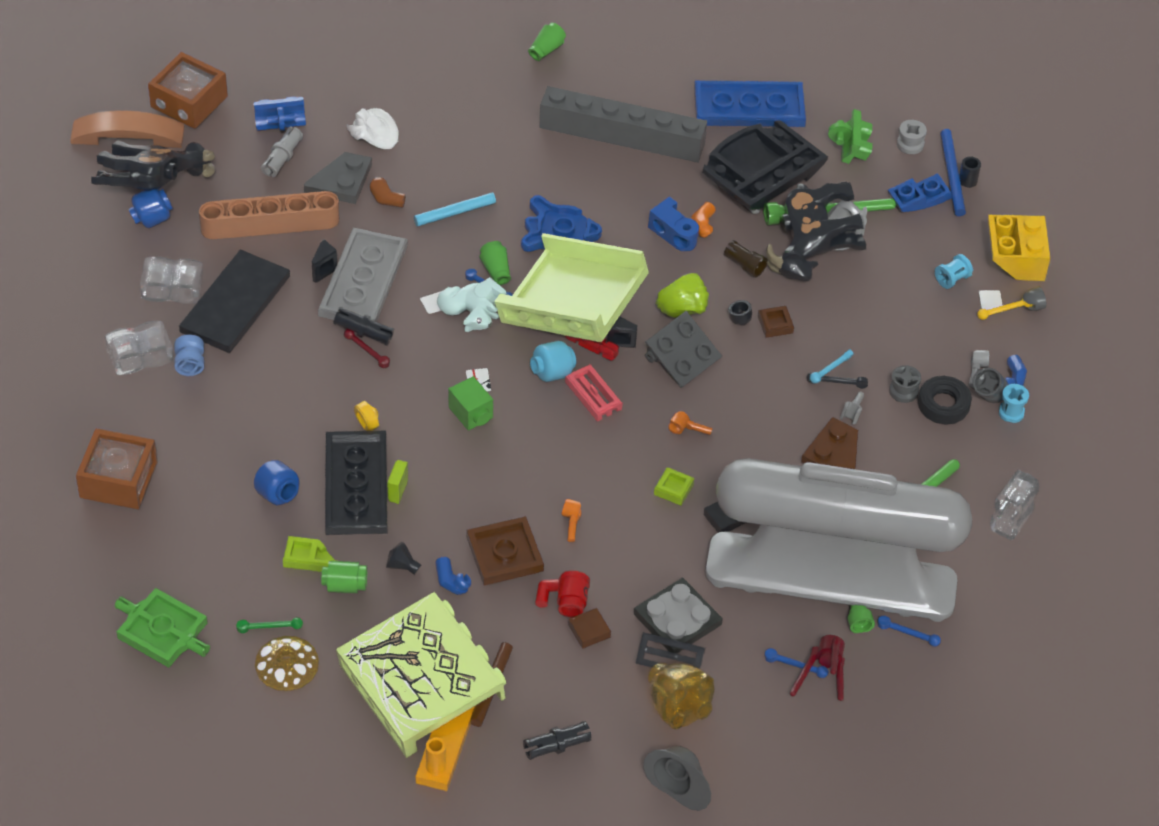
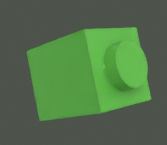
[448,376,493,431]

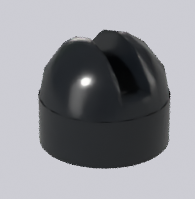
[728,300,753,325]

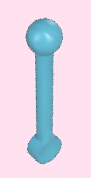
[810,349,854,384]

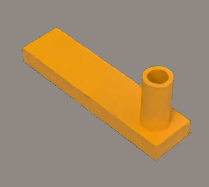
[415,705,476,791]

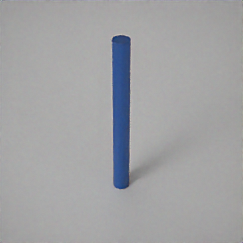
[940,129,966,217]

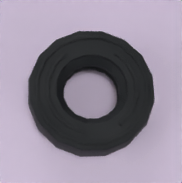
[918,375,972,425]

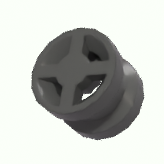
[889,365,921,403]

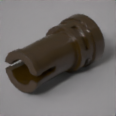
[724,240,768,278]

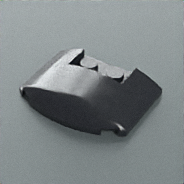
[702,121,828,210]

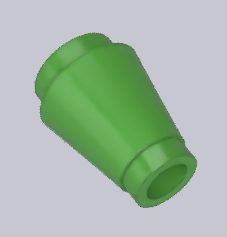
[528,22,566,61]
[479,241,511,285]

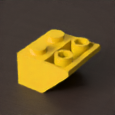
[988,214,1050,281]

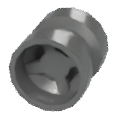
[973,368,1009,403]

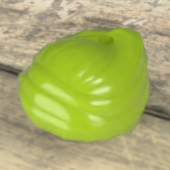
[655,273,709,318]

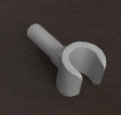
[969,350,989,388]
[840,391,864,424]

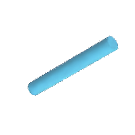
[414,192,496,226]

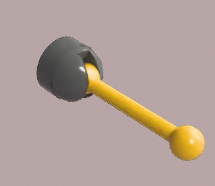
[977,286,1046,320]

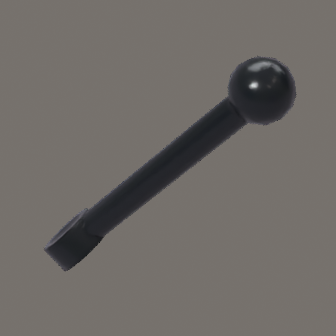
[806,372,868,389]

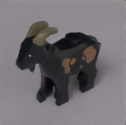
[91,141,215,190]
[766,181,866,281]

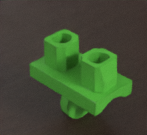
[828,109,872,164]

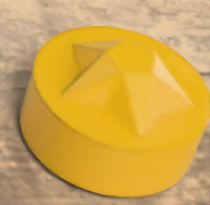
[354,400,379,431]

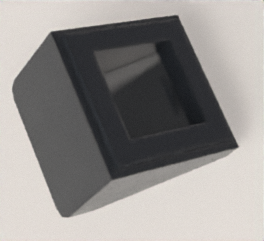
[311,239,337,283]
[607,316,638,348]

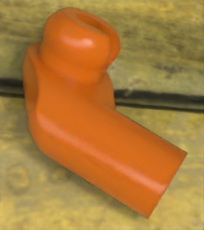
[691,202,716,238]

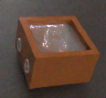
[148,52,228,129]
[76,428,158,510]

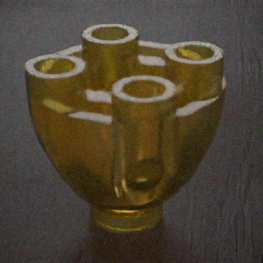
[648,663,715,730]

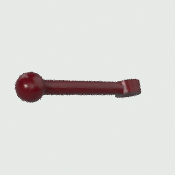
[344,329,390,368]

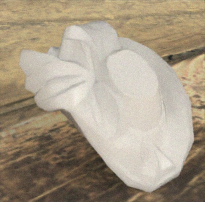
[347,108,399,149]

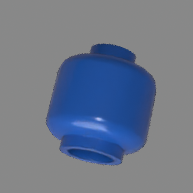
[129,189,173,228]
[254,460,300,505]

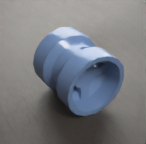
[174,335,204,376]

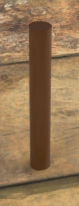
[470,642,513,727]

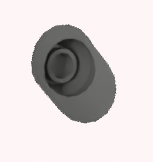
[643,746,712,811]

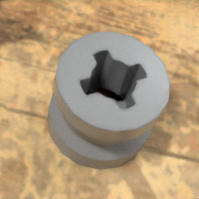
[897,120,927,154]

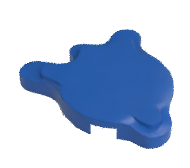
[521,195,602,252]

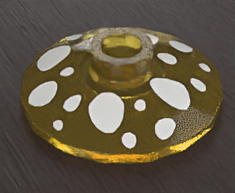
[255,636,319,691]

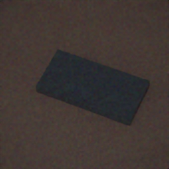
[179,249,290,353]
[325,430,388,535]

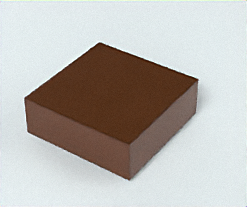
[758,306,794,338]
[568,608,611,649]

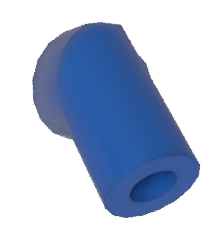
[1005,355,1027,386]

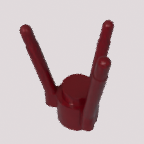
[790,634,845,701]

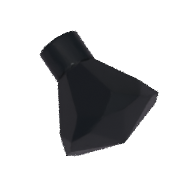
[386,542,421,575]

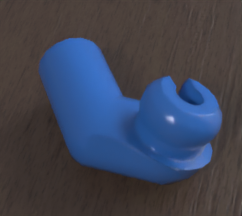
[435,557,471,595]

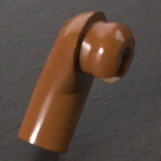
[370,177,406,208]

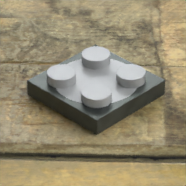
[634,577,723,654]

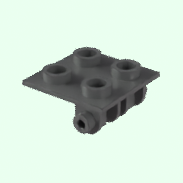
[645,311,722,388]

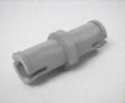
[261,126,303,177]

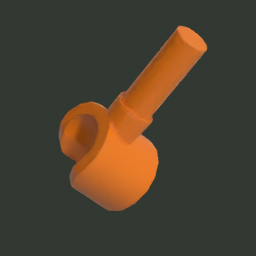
[668,411,712,435]
[562,499,581,542]

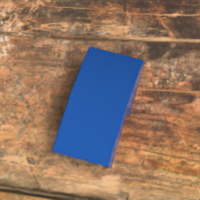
[888,173,952,212]

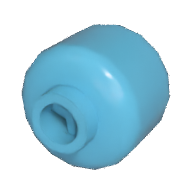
[530,341,576,382]

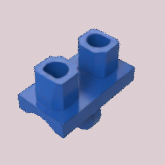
[254,96,306,131]

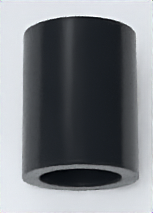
[959,156,981,188]

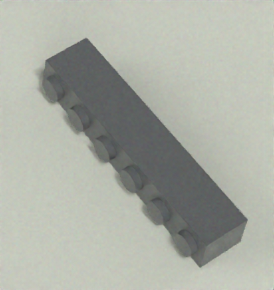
[540,86,707,163]

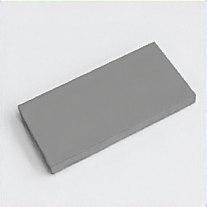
[318,227,408,322]

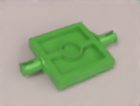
[115,588,210,668]

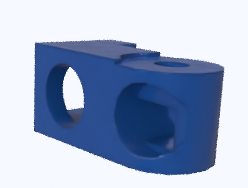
[648,196,699,252]

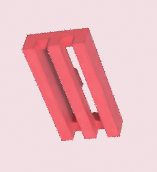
[565,364,623,421]

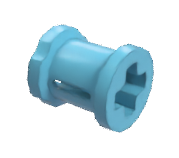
[935,254,973,289]
[999,384,1029,423]

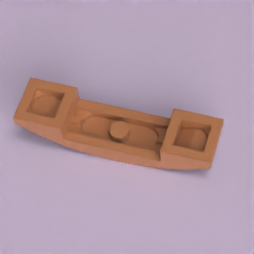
[70,111,185,148]

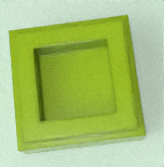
[387,460,408,504]
[654,467,695,506]

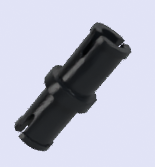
[333,306,395,346]
[523,721,592,760]

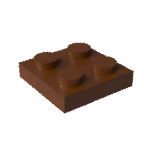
[466,516,544,586]

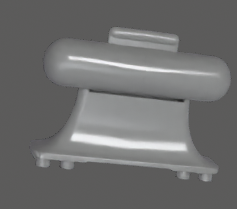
[705,458,972,622]

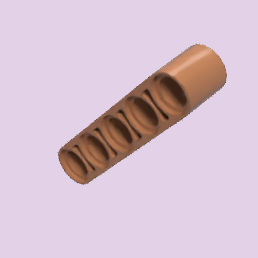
[199,191,340,239]

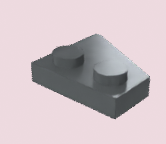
[304,152,372,204]

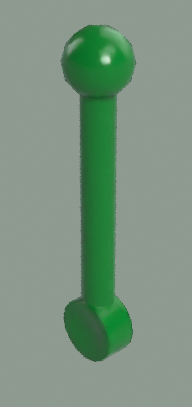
[236,617,303,633]

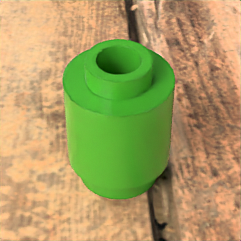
[321,561,367,593]

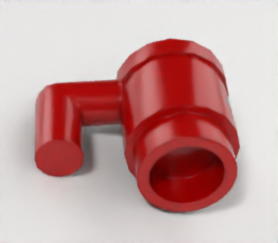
[535,570,590,618]

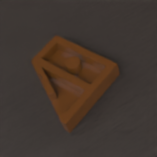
[801,417,858,469]

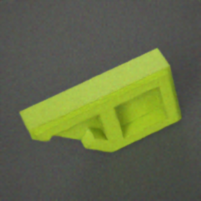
[283,536,338,572]

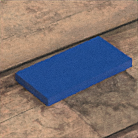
[694,80,806,127]

